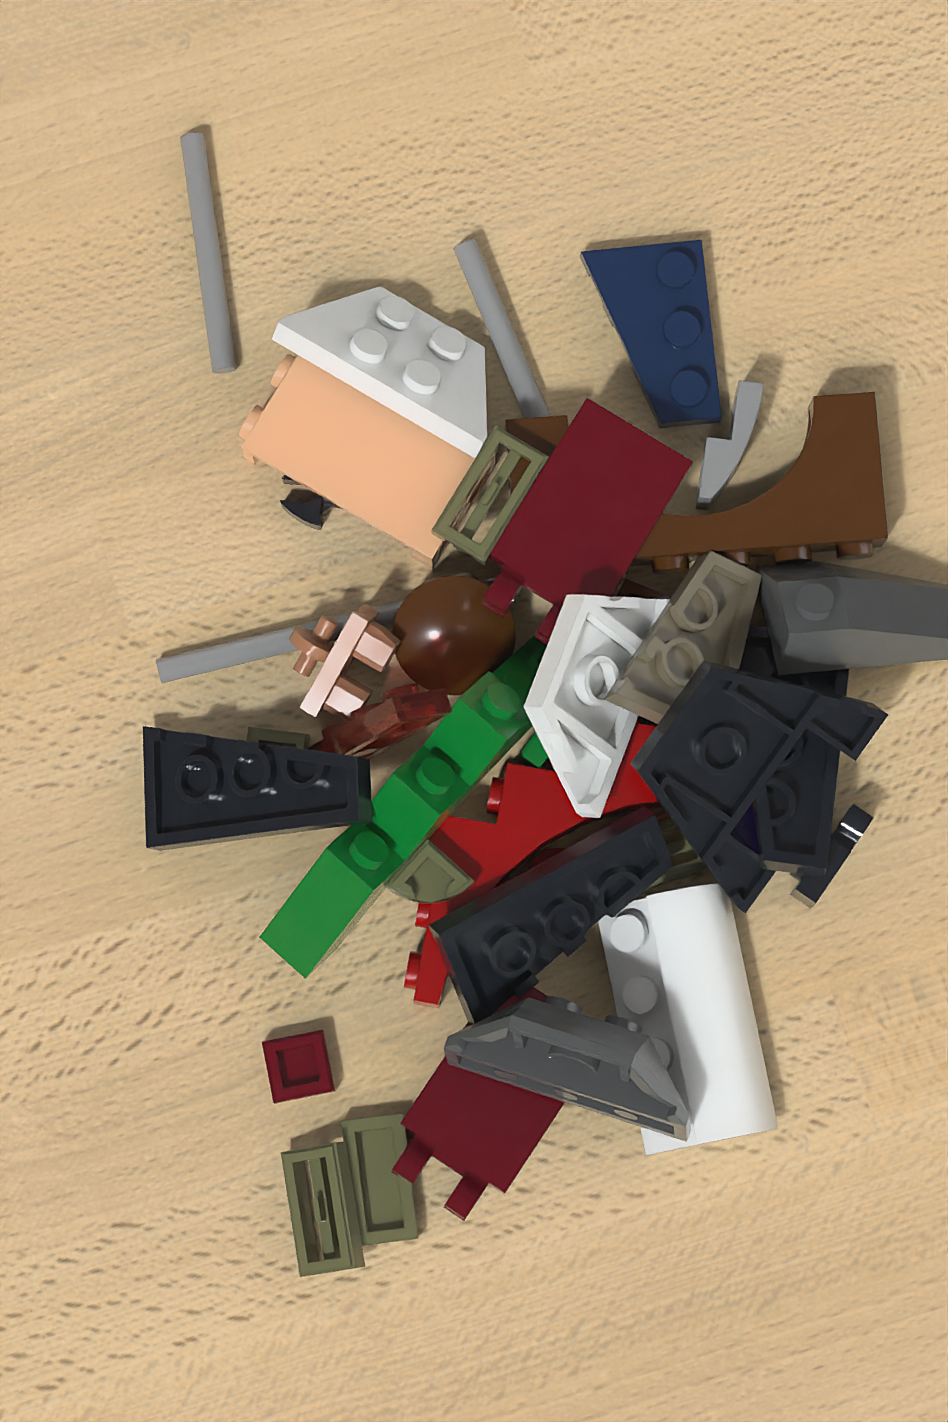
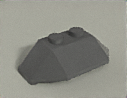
[444,996,691,1142]

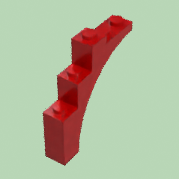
[404,723,662,1008]

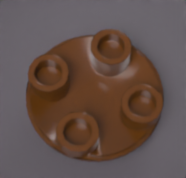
[392,573,516,695]

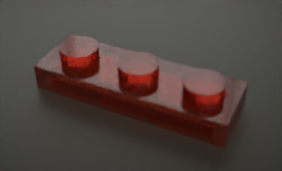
[307,683,452,760]

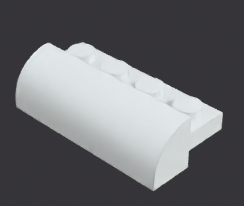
[598,883,778,1155]

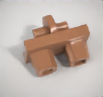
[289,603,401,722]

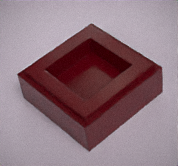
[262,1029,336,1104]

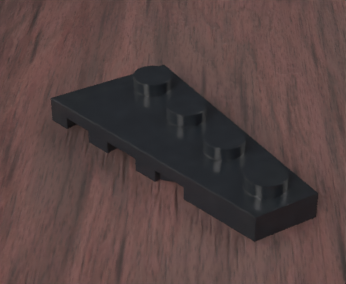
[143,726,372,851]

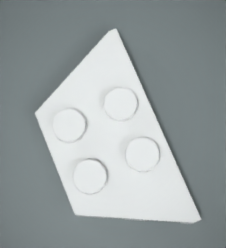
[272,286,487,458]
[524,595,670,818]

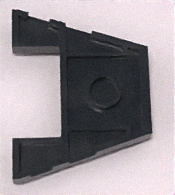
[630,660,888,913]

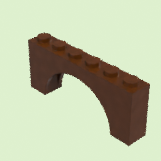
[505,392,888,576]

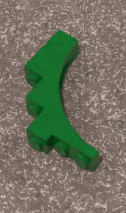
[259,635,547,979]

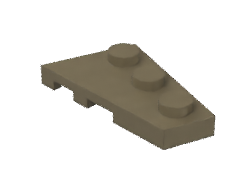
[604,551,762,724]

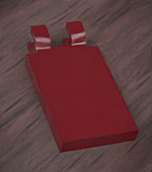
[482,398,693,645]
[391,987,565,1221]

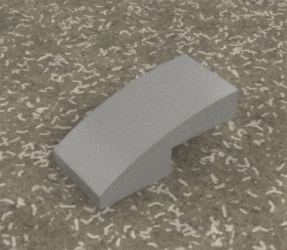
[696,380,764,510]

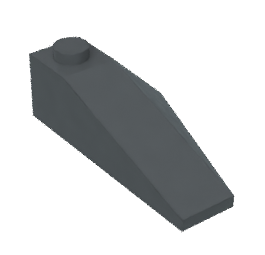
[755,561,948,675]

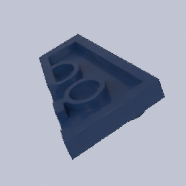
[580,240,722,428]

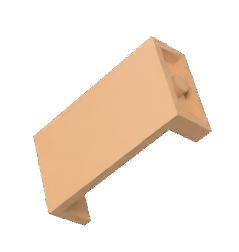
[239,354,496,570]

